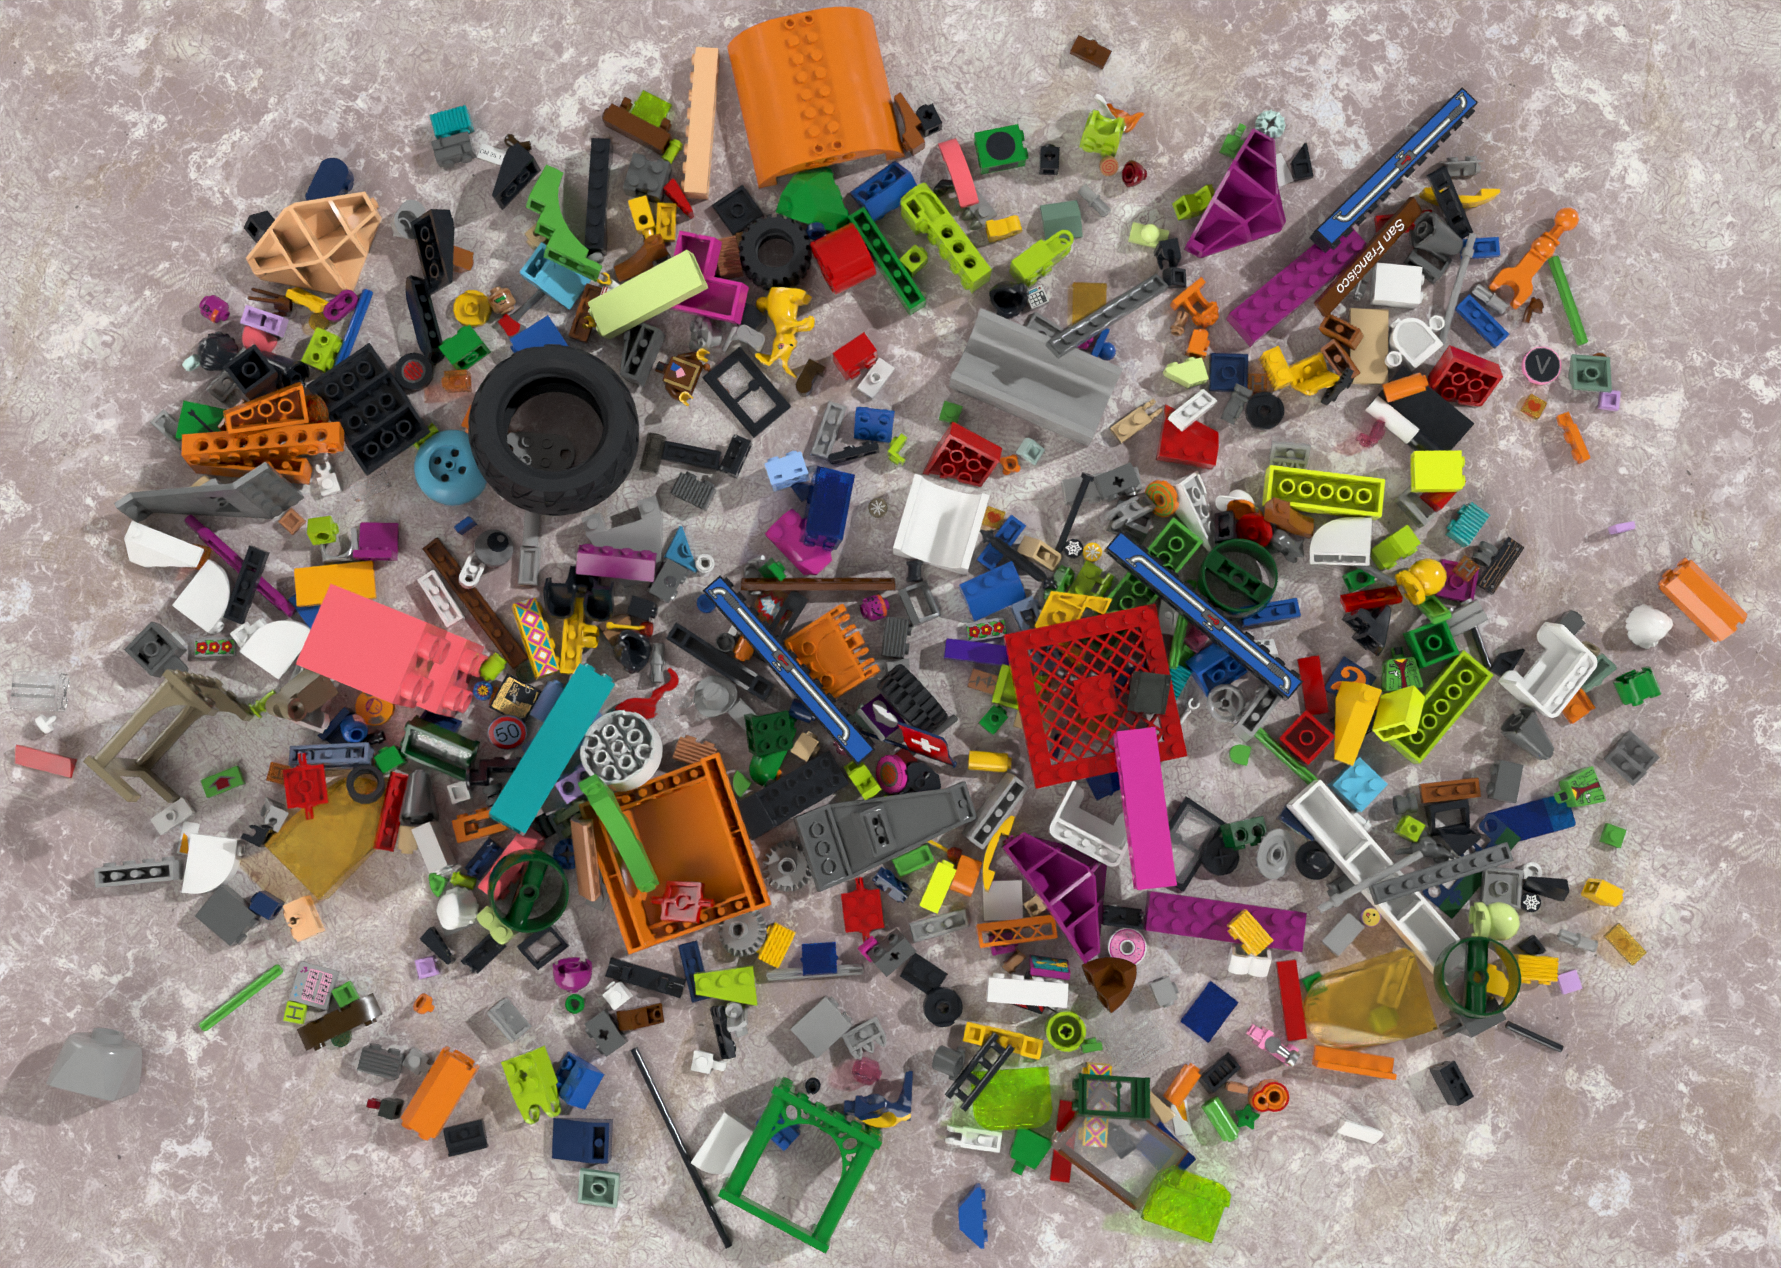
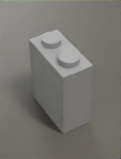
[791,995,853,1058]

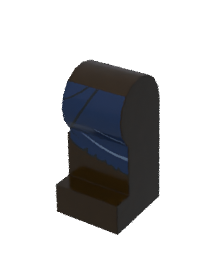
[795,358,826,397]

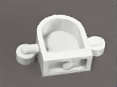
[1385,315,1445,372]

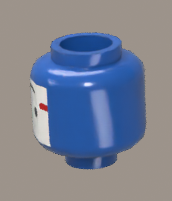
[340,715,368,743]

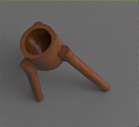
[247,287,293,316]

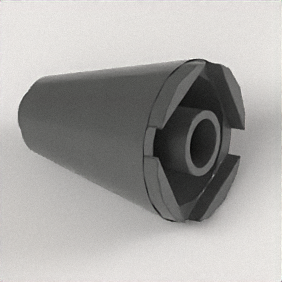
[1408,211,1463,256]
[1501,707,1554,760]
[399,769,439,825]

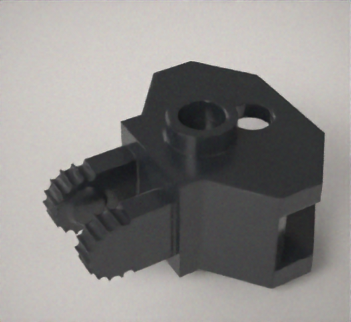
[897,761,941,795]

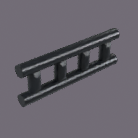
[945,1031,1015,1112]

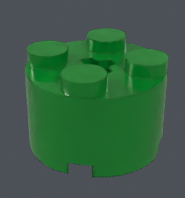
[1613,666,1662,707]

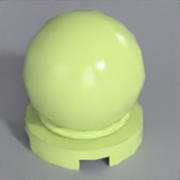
[1469,902,1520,941]

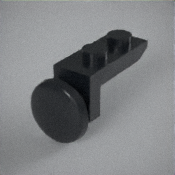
[465,757,522,791]

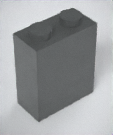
[195,885,261,946]

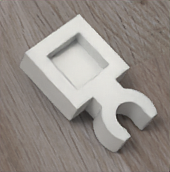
[316,461,342,497]

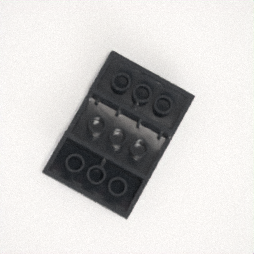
[306,343,431,476]

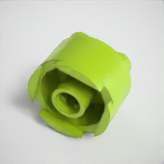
[1044,1009,1086,1052]

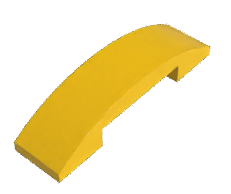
[1419,187,1500,209]
[983,816,1015,893]
[963,1021,1044,1060]

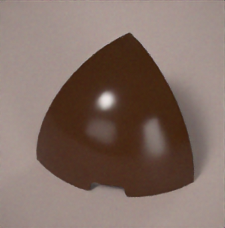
[1082,957,1137,1013]

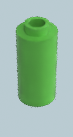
[1201,1096,1240,1142]

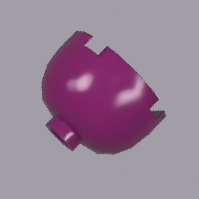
[553,957,592,993]

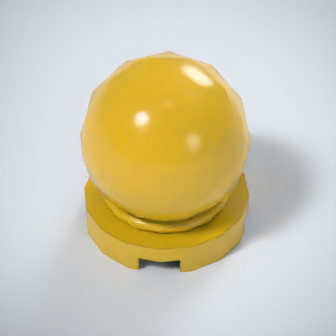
[1395,558,1447,605]

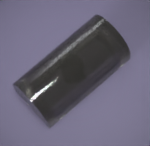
[639,432,667,475]

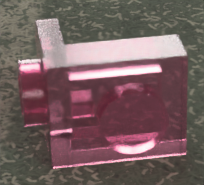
[1355,420,1386,448]
[1183,626,1208,654]

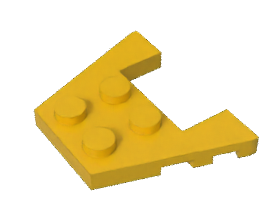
[1034,591,1112,668]

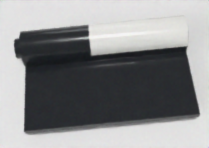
[1365,366,1475,451]

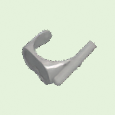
[722,325,765,353]
[320,528,358,565]
[744,555,765,595]

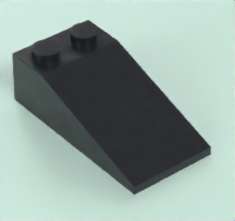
[410,209,455,295]

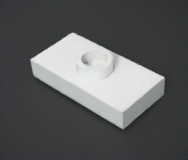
[857,357,895,400]
[150,797,195,835]

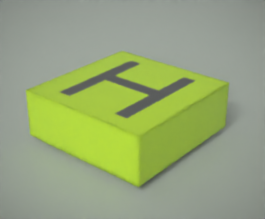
[283,1000,308,1024]

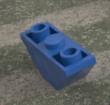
[958,1183,988,1249]

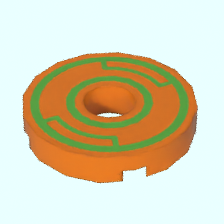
[1145,480,1179,517]

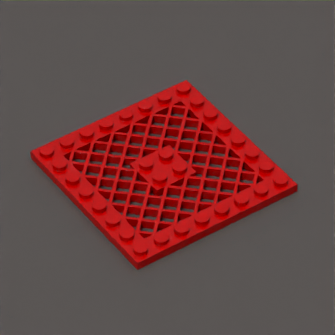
[1003,604,1187,789]

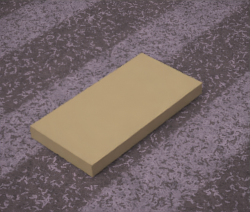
[1349,308,1389,385]

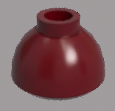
[1122,160,1147,187]

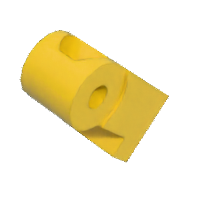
[985,215,1023,243]

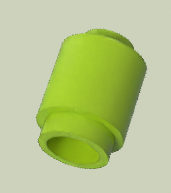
[479,652,507,681]

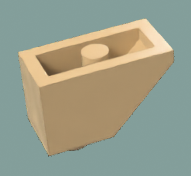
[1017,535,1063,573]

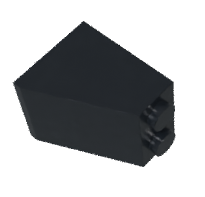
[223,344,278,401]

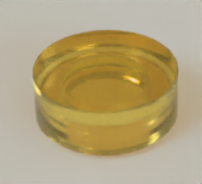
[309,312,330,331]

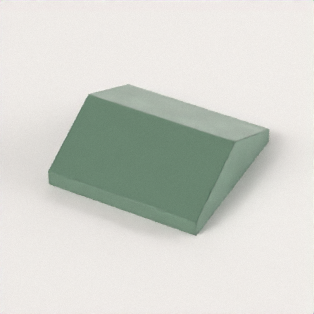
[1040,200,1083,241]
[1568,354,1612,393]
[578,1168,621,1208]

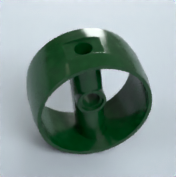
[1197,539,1278,621]
[487,849,569,933]
[1433,936,1521,1019]

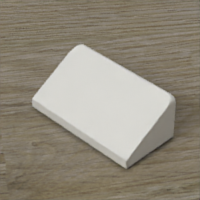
[1337,1118,1384,1144]

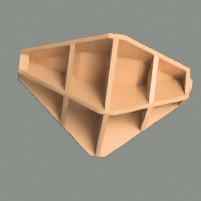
[246,191,382,295]

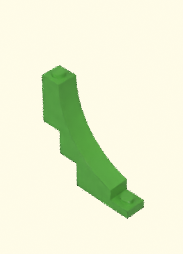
[526,164,602,282]
[578,774,660,893]

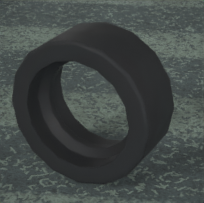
[346,765,385,804]

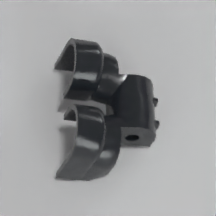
[543,566,615,622]

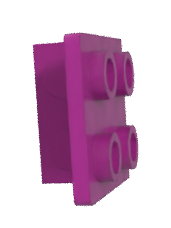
[353,522,399,561]

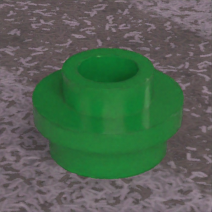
[565,994,585,1014]

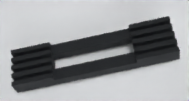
[1321,368,1354,405]
[752,590,809,663]

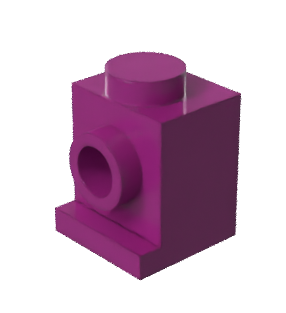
[988,931,1018,956]

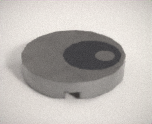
[474,529,513,567]

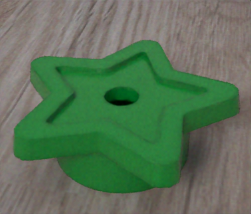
[1235,1104,1260,1130]

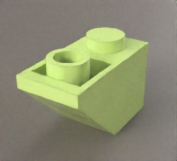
[1163,357,1209,389]

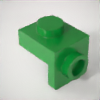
[758,558,787,581]

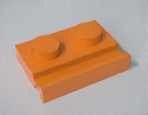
[1562,688,1596,724]

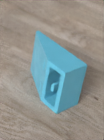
[519,242,591,310]

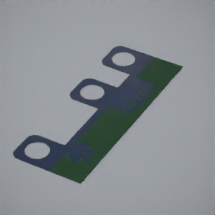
[1423,814,1521,919]

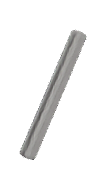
[766,963,863,981]

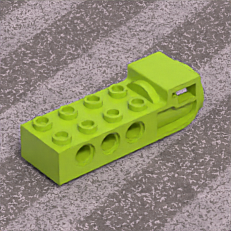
[900,182,992,293]

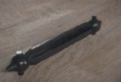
[980,529,1057,590]

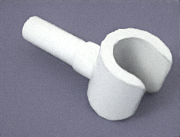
[1180,698,1200,724]

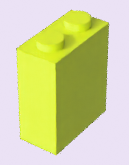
[1410,450,1466,492]
[1372,685,1425,742]
[919,860,956,914]

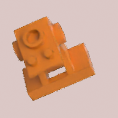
[1170,277,1219,329]

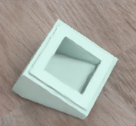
[1016,438,1045,465]

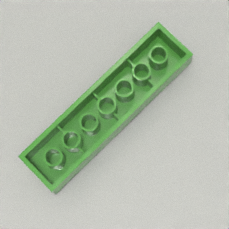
[1077,517,1204,660]

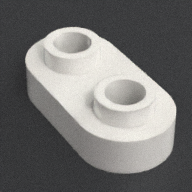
[459,552,486,589]

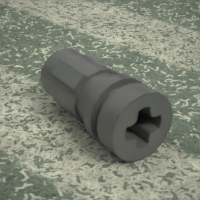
[1220,383,1253,425]

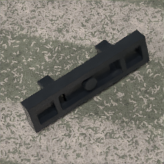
[1426,166,1474,239]
[223,545,270,624]
[605,957,686,998]

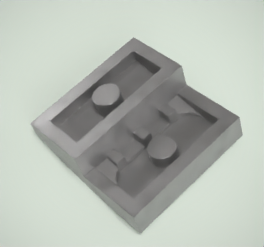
[1604,730,1660,786]

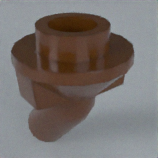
[1522,297,1544,324]

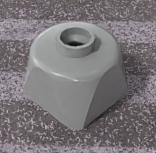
[46,1028,142,1101]

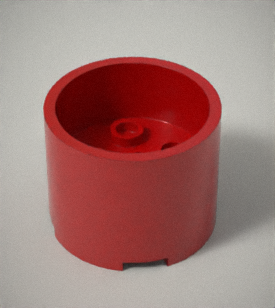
[810,223,876,295]

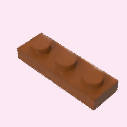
[568,283,602,343]
[1419,778,1481,803]

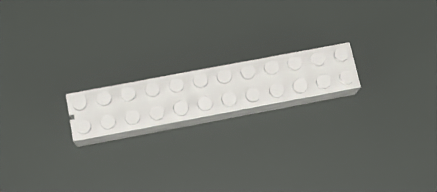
[1285,779,1466,986]

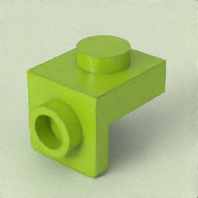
[888,433,907,466]

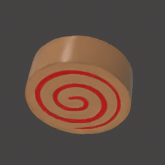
[1099,156,1119,176]

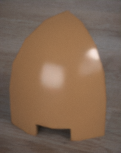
[598,614,631,646]

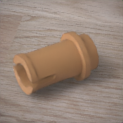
[1170,311,1189,336]
[1002,949,1026,975]

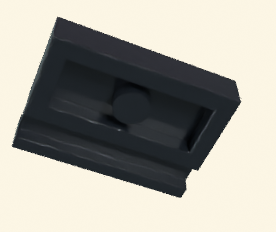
[900,952,948,994]
[443,1118,489,1157]

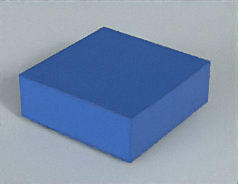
[454,516,477,535]

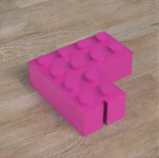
[669,230,749,324]

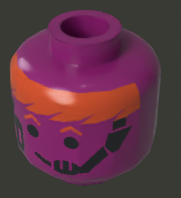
[199,295,230,323]
[860,594,890,622]

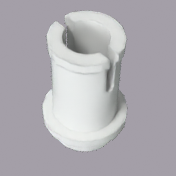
[1350,809,1371,832]

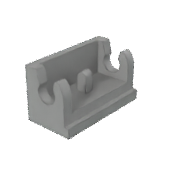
[1393,486,1437,529]
[260,797,289,832]
[1322,912,1365,957]
[486,997,532,1043]

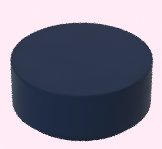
[806,222,826,240]

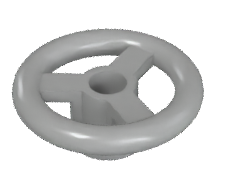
[1207,684,1245,723]

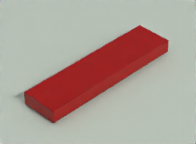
[373,771,409,852]
[1276,959,1307,1041]
[1049,1099,1076,1183]

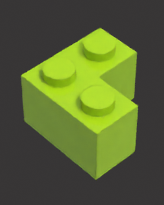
[1370,524,1421,571]

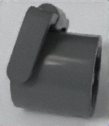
[932,1045,966,1081]

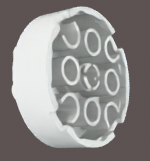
[580,710,663,792]

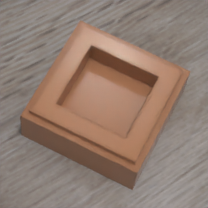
[278,508,307,535]
[1224,1081,1248,1094]

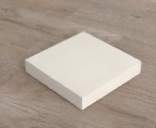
[983,880,1023,921]

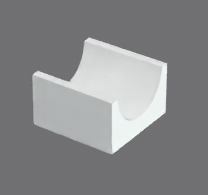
[893,474,990,575]

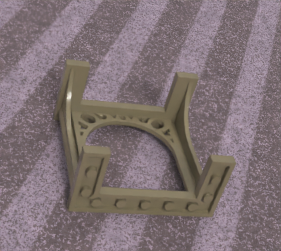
[83,669,254,803]

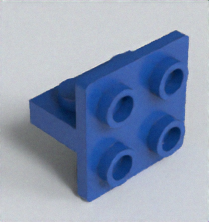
[854,407,895,443]

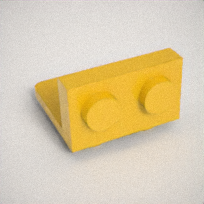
[1289,352,1340,396]

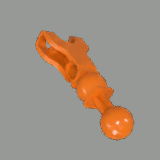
[1488,207,1579,310]

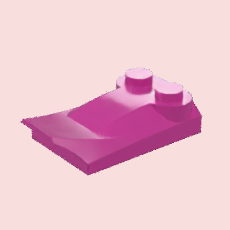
[765,508,832,576]

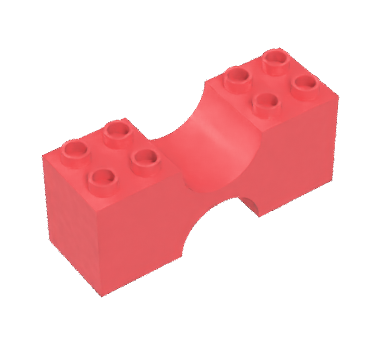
[296,584,488,718]

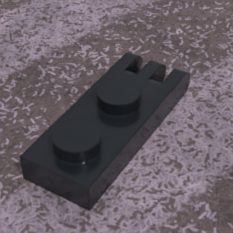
[828,441,879,465]
[710,1005,736,1059]

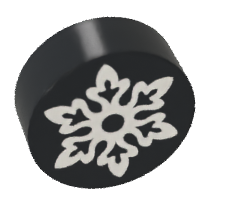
[1064,539,1083,559]
[1521,892,1541,912]

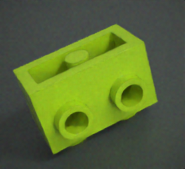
[301,327,343,373]

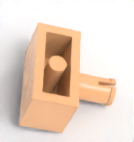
[283,895,325,942]

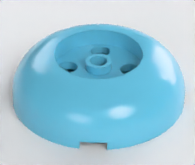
[414,430,487,506]

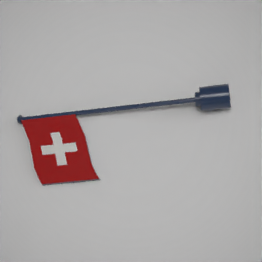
[789,698,957,768]

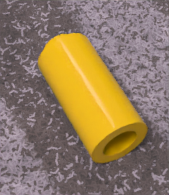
[968,750,1012,773]

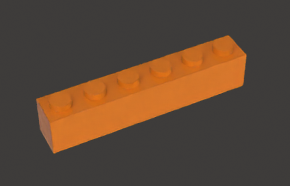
[188,448,313,485]

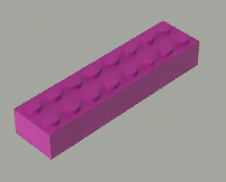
[1226,227,1367,347]
[1143,890,1307,952]

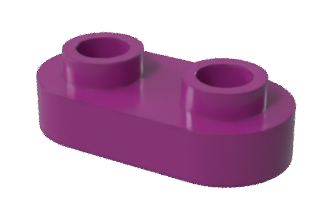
[323,290,359,322]

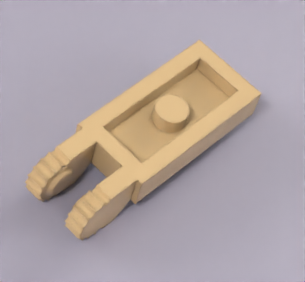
[1110,398,1163,444]

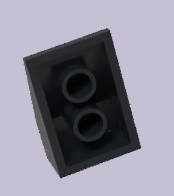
[492,142,541,210]

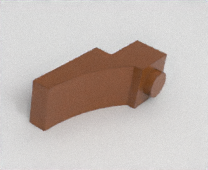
[894,92,925,156]
[614,233,669,282]
[1264,497,1314,539]

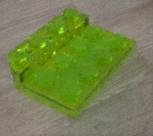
[971,1066,1053,1132]
[1140,1165,1231,1243]

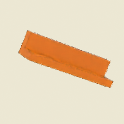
[975,915,1058,948]
[1312,1045,1397,1080]

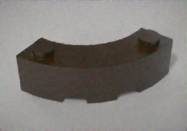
[297,993,382,1051]

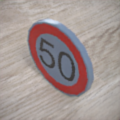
[488,714,527,750]

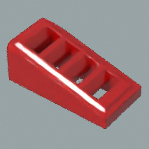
[663,178,694,219]

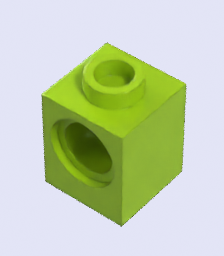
[899,244,928,278]
[307,516,339,545]
[1393,815,1426,842]

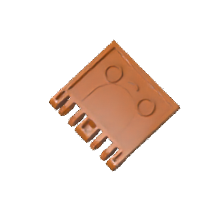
[784,604,881,699]

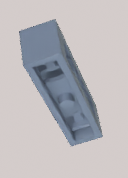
[1010,596,1065,676]
[288,742,374,770]

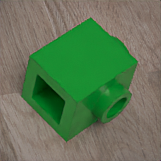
[978,705,1008,736]
[374,745,409,774]

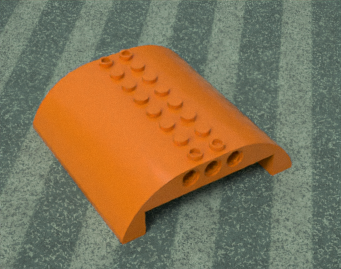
[727,7,905,189]
[578,752,772,955]

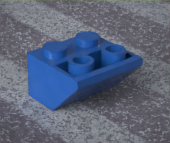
[555,1051,605,1110]

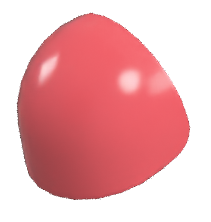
[242,325,278,352]

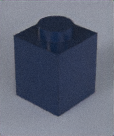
[249,890,285,920]

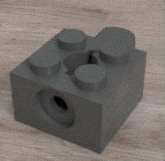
[124,621,189,678]
[1439,995,1506,1038]

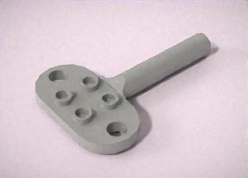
[507,432,576,547]

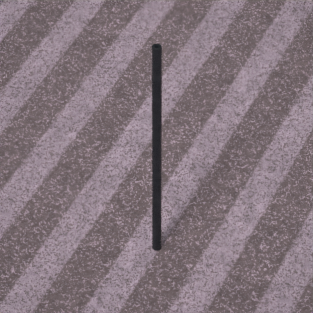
[630,1047,733,1249]

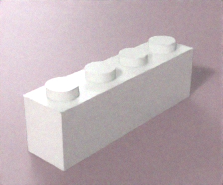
[986,973,1069,1008]

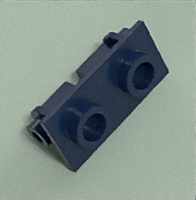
[465,838,504,880]
[872,867,913,903]

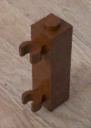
[602,97,672,156]

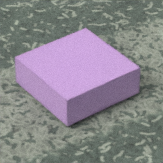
[1598,390,1621,411]
[1608,521,1636,535]
[414,955,440,980]
[1557,969,1583,994]

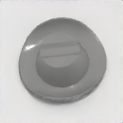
[694,675,737,717]

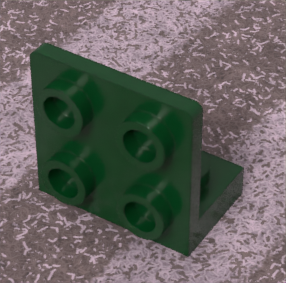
[744,710,793,756]

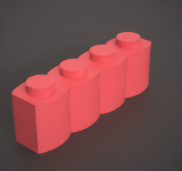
[478,826,546,901]

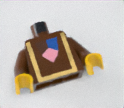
[655,348,710,406]

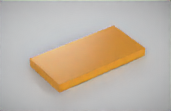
[294,560,377,607]

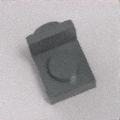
[1326,874,1355,897]

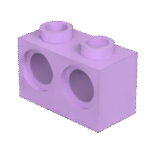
[240,305,289,338]
[555,763,586,804]

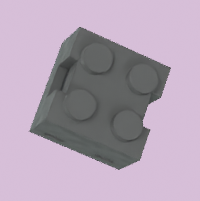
[623,152,672,203]

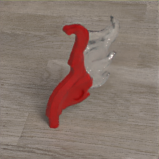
[614,668,695,728]

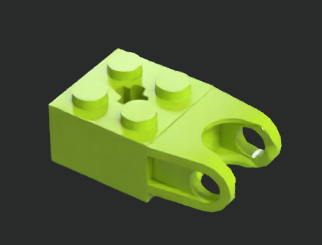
[1079,109,1126,158]
[1009,230,1074,288]
[501,1045,561,1125]

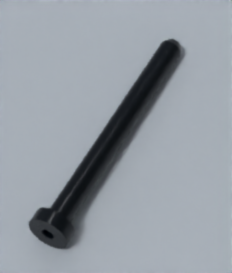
[1055,472,1095,553]

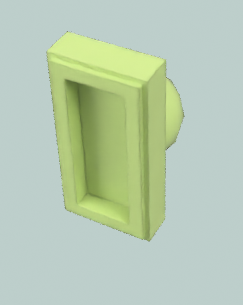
[1128,222,1169,248]

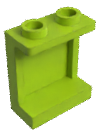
[991,664,1049,712]

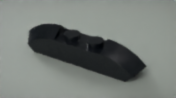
[405,275,445,366]

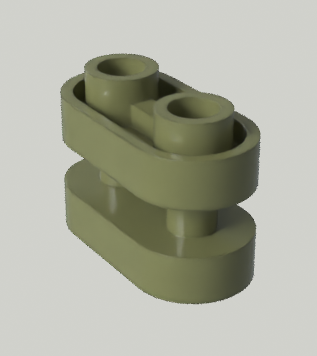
[553,797,587,839]

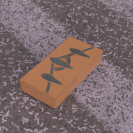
[967,668,998,695]

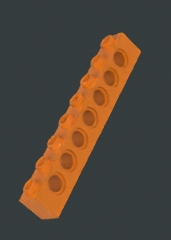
[181,422,344,465]

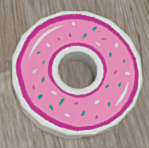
[1107,928,1147,965]

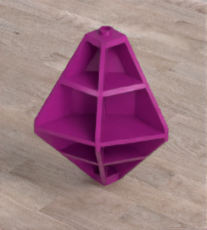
[1184,128,1286,259]
[1002,832,1107,964]

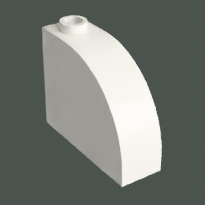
[1310,517,1372,566]
[172,559,234,635]
[239,620,311,679]
[182,834,246,894]
[691,1110,754,1174]

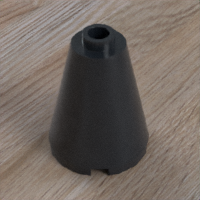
[262,351,310,390]

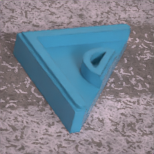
[664,526,698,573]

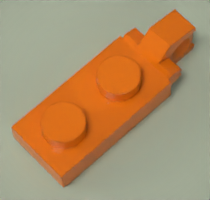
[1556,411,1591,464]

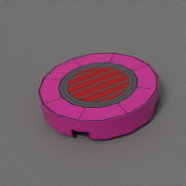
[876,755,907,794]

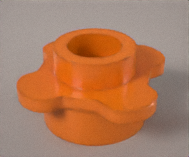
[999,454,1021,475]

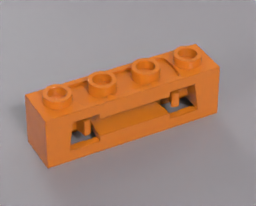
[452,807,536,843]

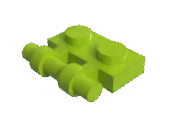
[1067,560,1114,597]

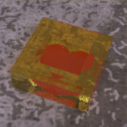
[1520,394,1547,420]
[982,506,1006,530]

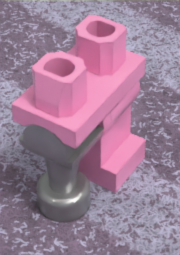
[1246,1024,1300,1067]

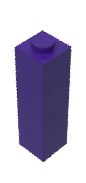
[944,638,1009,666]

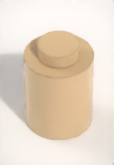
[397,826,418,854]

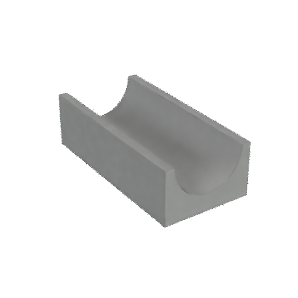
[949,308,1123,447]

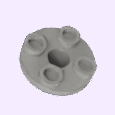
[689,316,722,352]

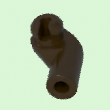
[504,134,532,151]

